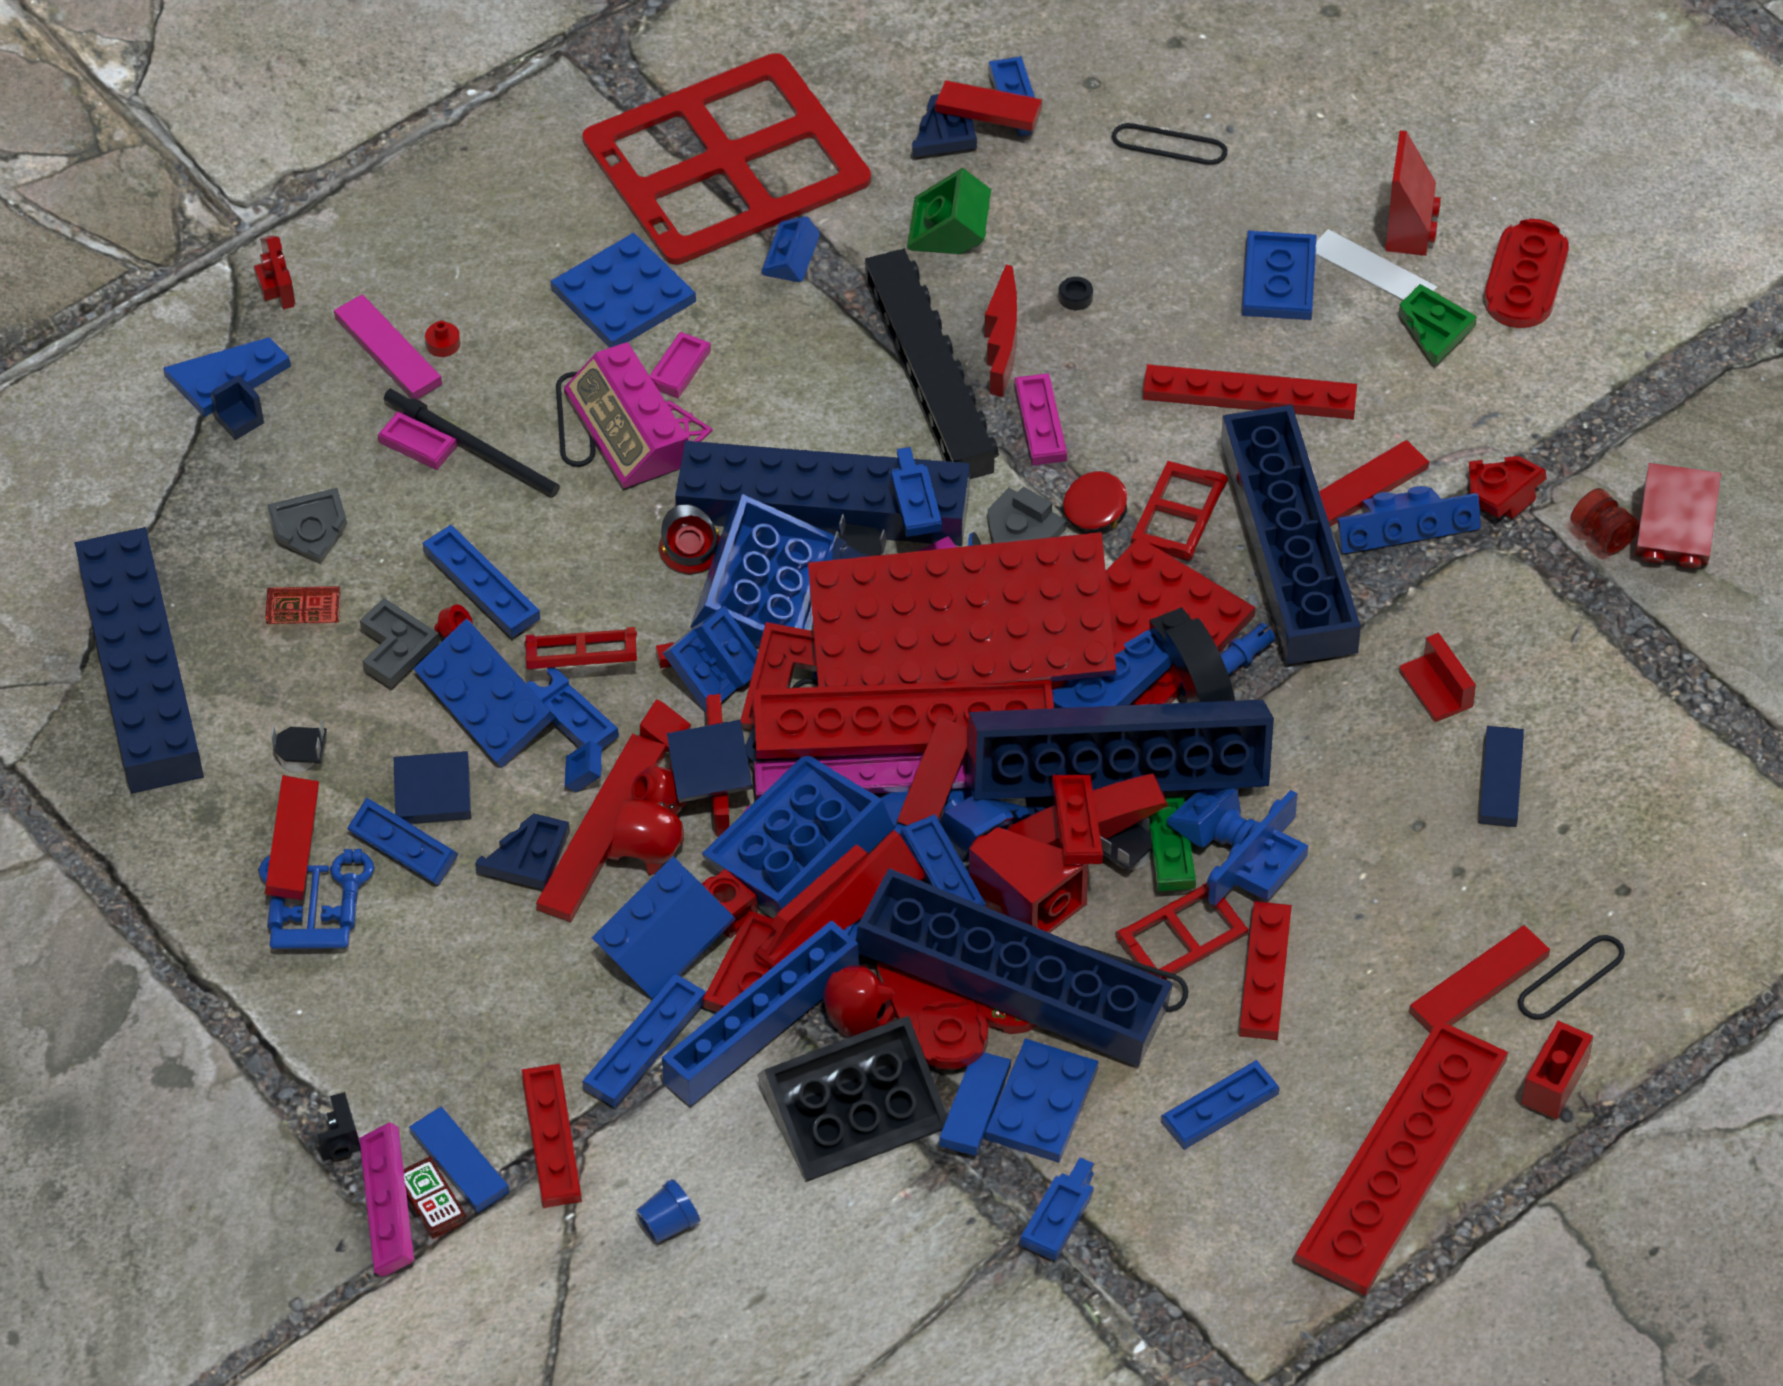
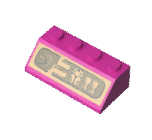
[564,342,688,488]

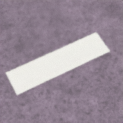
[1316,229,1437,300]

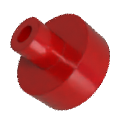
[425,320,461,357]
[434,604,473,638]

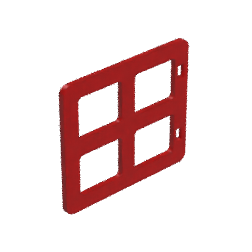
[582,53,871,265]

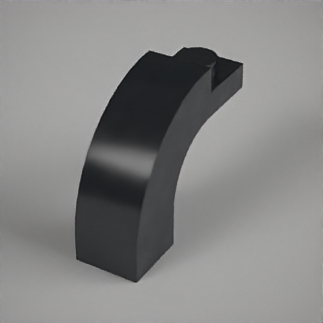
[1149,607,1235,703]

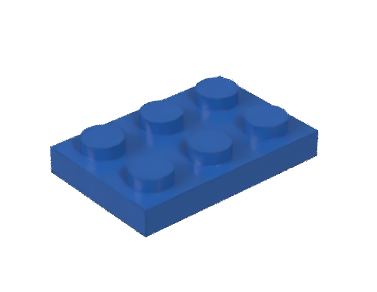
[985,1039,1099,1163]

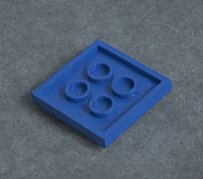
[550,232,696,348]

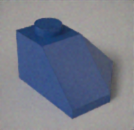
[939,796,1031,861]

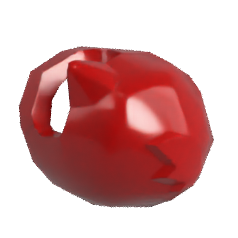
[606,799,684,876]
[822,965,896,1038]

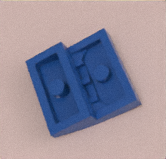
[663,606,758,712]

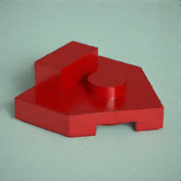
[254,235,296,310]
[1468,456,1547,519]

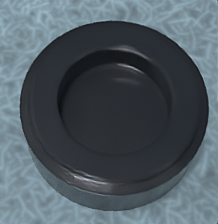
[1058,276,1093,311]

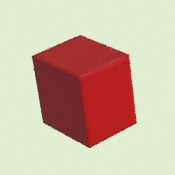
[656,642,674,669]

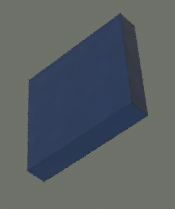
[393,751,472,824]

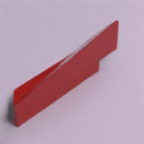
[755,830,924,968]

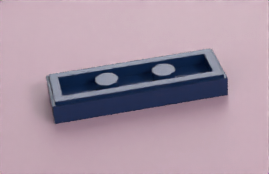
[1479,726,1524,827]

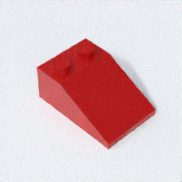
[1385,130,1441,256]

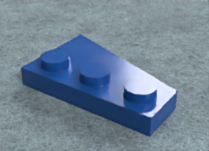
[163,337,291,418]

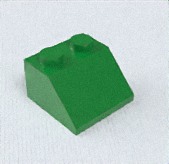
[907,167,992,255]

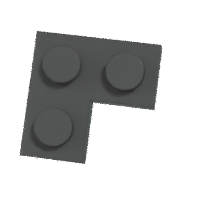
[359,598,440,688]

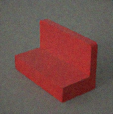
[1399,632,1476,722]

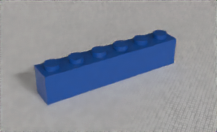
[662,920,859,1106]

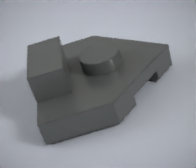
[988,486,1067,543]
[267,488,347,564]

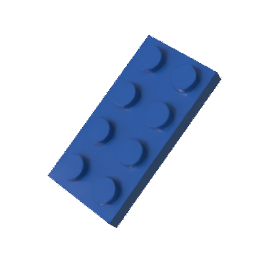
[413,618,556,767]

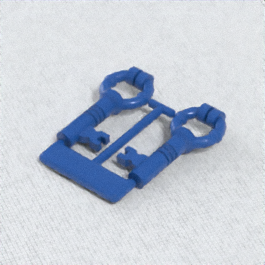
[258,849,375,949]

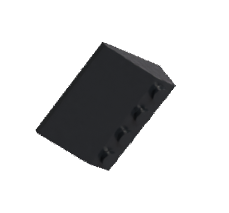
[757,1015,948,1181]

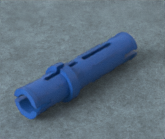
[1179,623,1275,700]

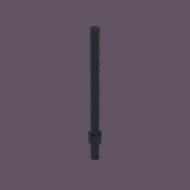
[384,388,560,497]

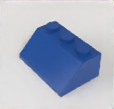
[592,856,736,999]

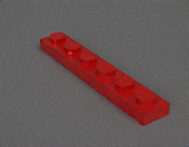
[1143,364,1357,420]

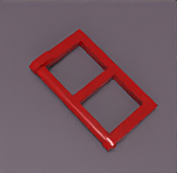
[1131,461,1228,561]
[524,627,637,669]
[1115,882,1249,980]

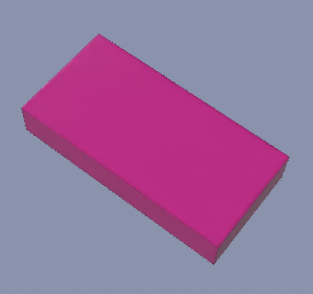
[649,332,711,399]
[377,411,457,470]

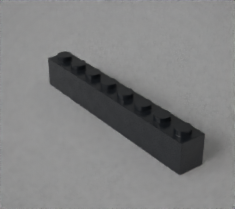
[865,248,999,479]

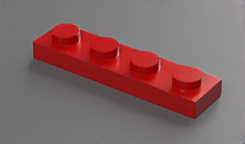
[1239,901,1292,1041]

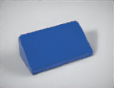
[761,216,820,282]
[1167,788,1241,847]

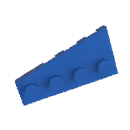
[1052,629,1174,708]

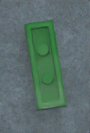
[1147,797,1196,891]

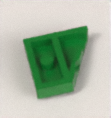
[1399,284,1477,365]

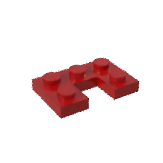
[740,622,817,730]

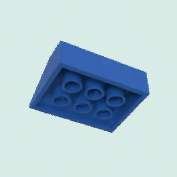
[690,494,835,647]
[702,756,894,919]

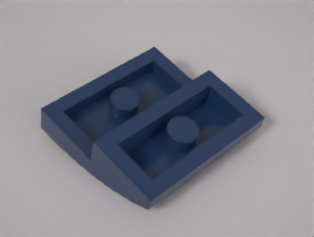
[667,720,753,803]

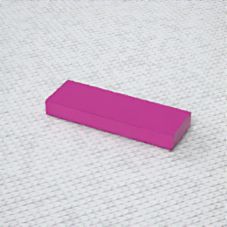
[1014,373,1067,466]

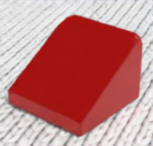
[640,699,691,752]

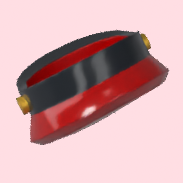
[1063,471,1127,534]
[658,504,720,574]

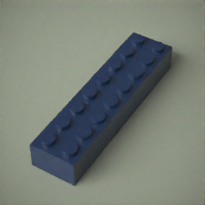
[1221,405,1361,664]
[675,441,970,546]
[74,527,204,794]
[966,700,1274,800]
[856,868,1173,1067]

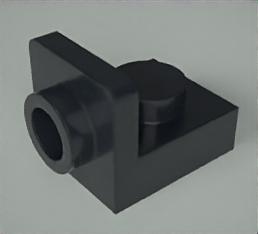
[317,1092,361,1161]

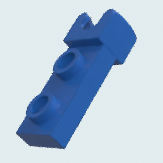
[526,667,619,749]

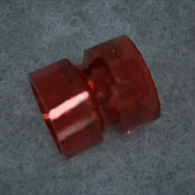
[1570,488,1639,556]

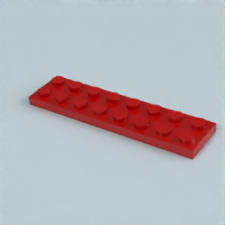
[753,679,1054,759]
[1294,1020,1508,1296]

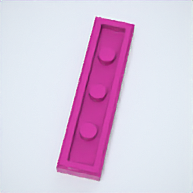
[334,294,442,399]
[359,1122,414,1277]

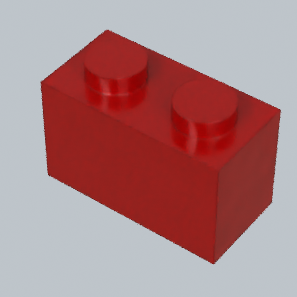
[1521,1020,1594,1119]

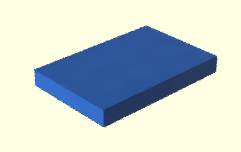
[1242,230,1317,320]

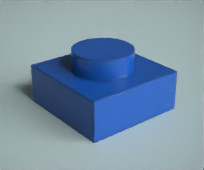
[565,740,602,792]

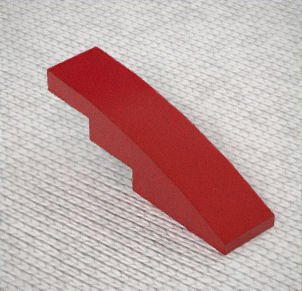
[985,264,1017,397]
[1007,773,1168,848]

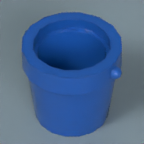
[635,1179,701,1243]

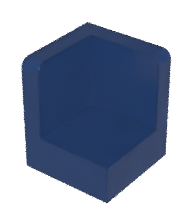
[211,375,264,440]

